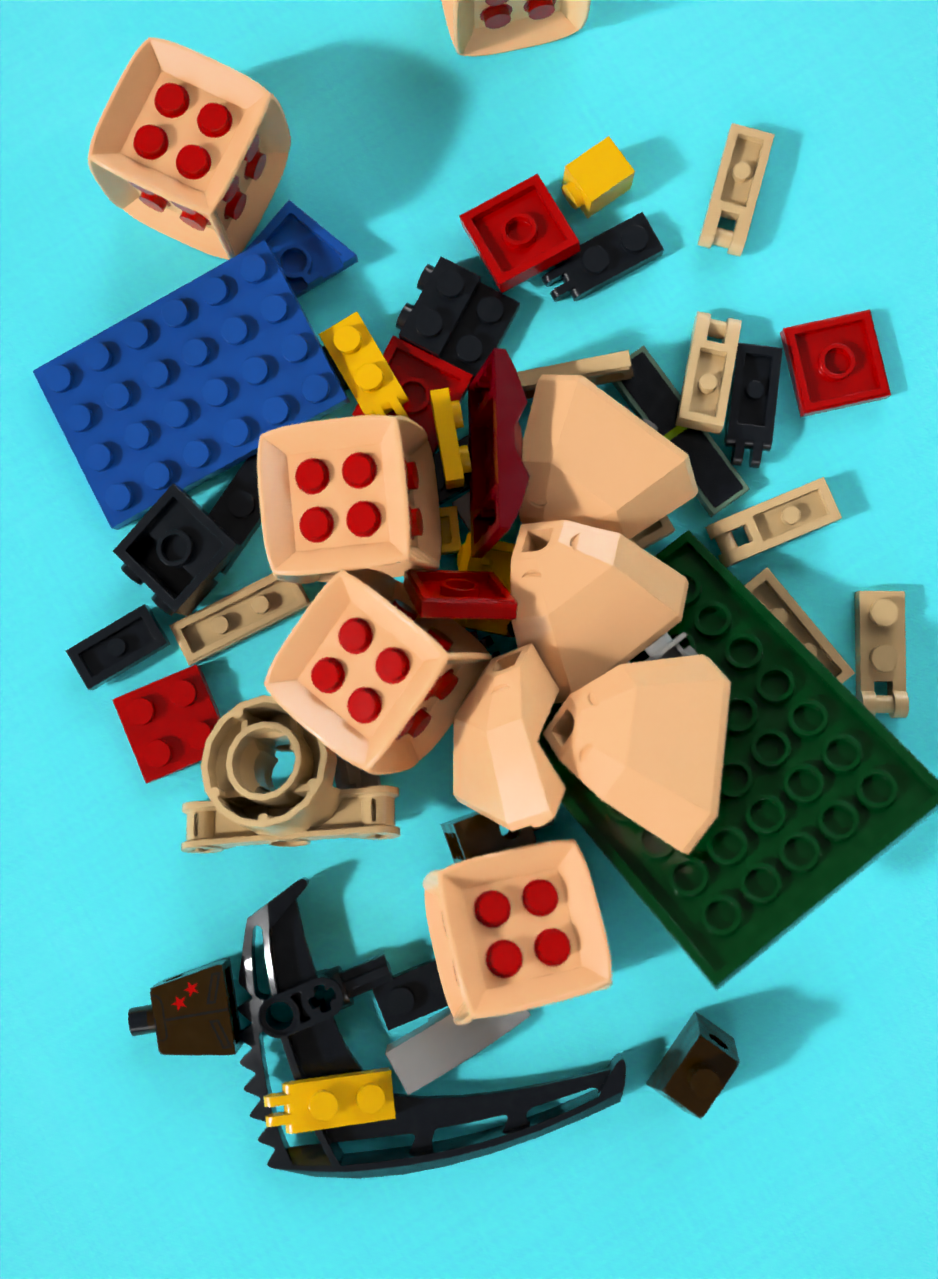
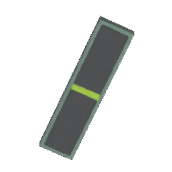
[612,345,750,517]

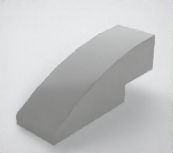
[385,1007,531,1095]

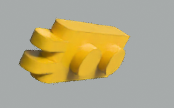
[318,311,409,418]
[264,1067,396,1134]

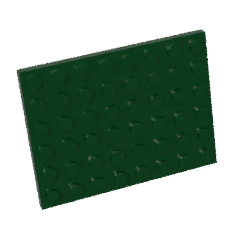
[537,530,938,991]

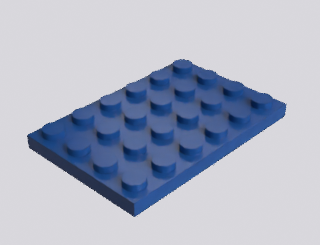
[33,240,350,530]

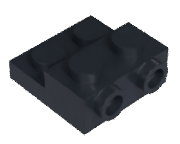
[396,257,520,379]
[113,483,242,616]

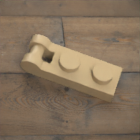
[697,123,775,257]
[675,311,742,435]
[705,477,842,568]
[855,591,909,718]

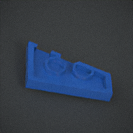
[246,200,358,298]

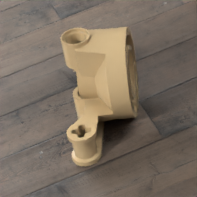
[181,695,400,854]

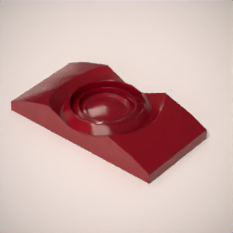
[468,348,530,558]

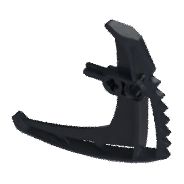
[237,877,626,1179]

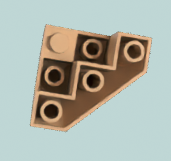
[519,374,698,539]
[511,520,689,703]
[453,643,566,831]
[543,654,731,854]

